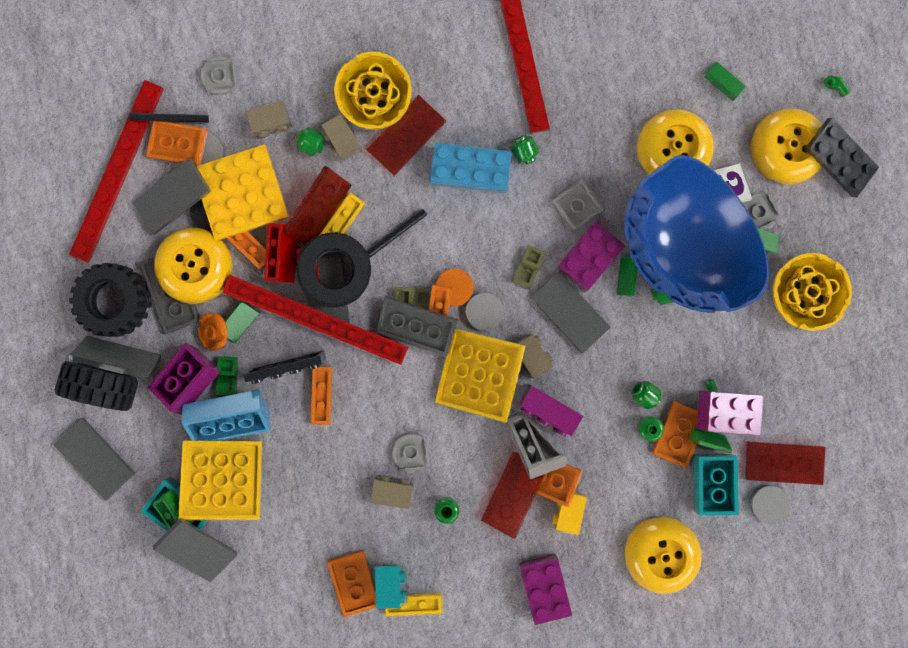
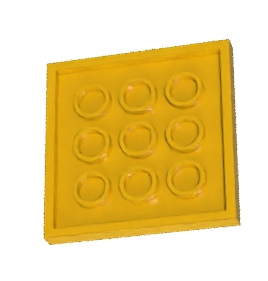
[196,144,290,240]
[435,329,526,422]
[178,441,262,520]

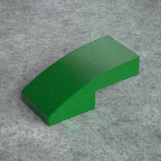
[215,356,238,397]

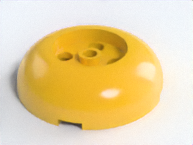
[334,52,412,130]
[750,108,822,185]
[637,109,714,175]
[154,228,233,304]
[772,253,852,331]
[624,516,702,594]

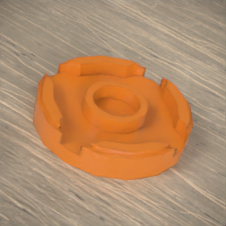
[436,268,474,307]
[198,312,227,351]

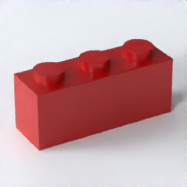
[264,223,298,283]

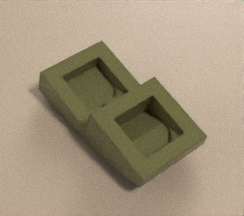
[512,245,546,290]
[394,287,432,309]

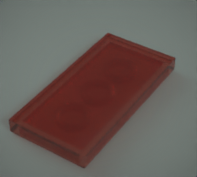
[366,95,446,177]
[283,166,352,245]
[745,441,826,485]
[481,451,545,539]

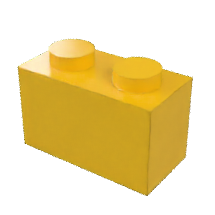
[552,492,587,535]

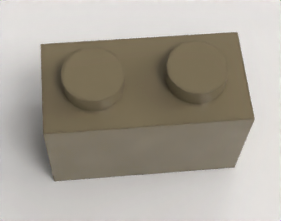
[246,100,292,138]
[321,114,362,161]
[516,334,553,379]
[370,475,413,509]

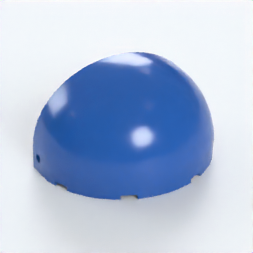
[625,155,769,313]

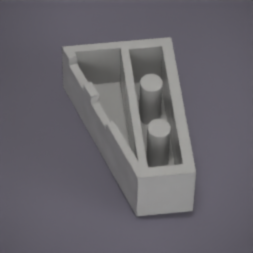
[507,414,566,479]

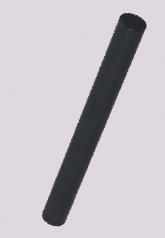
[129,113,209,123]
[366,209,427,258]

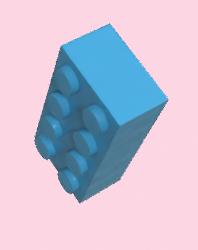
[431,143,512,193]
[182,390,271,441]

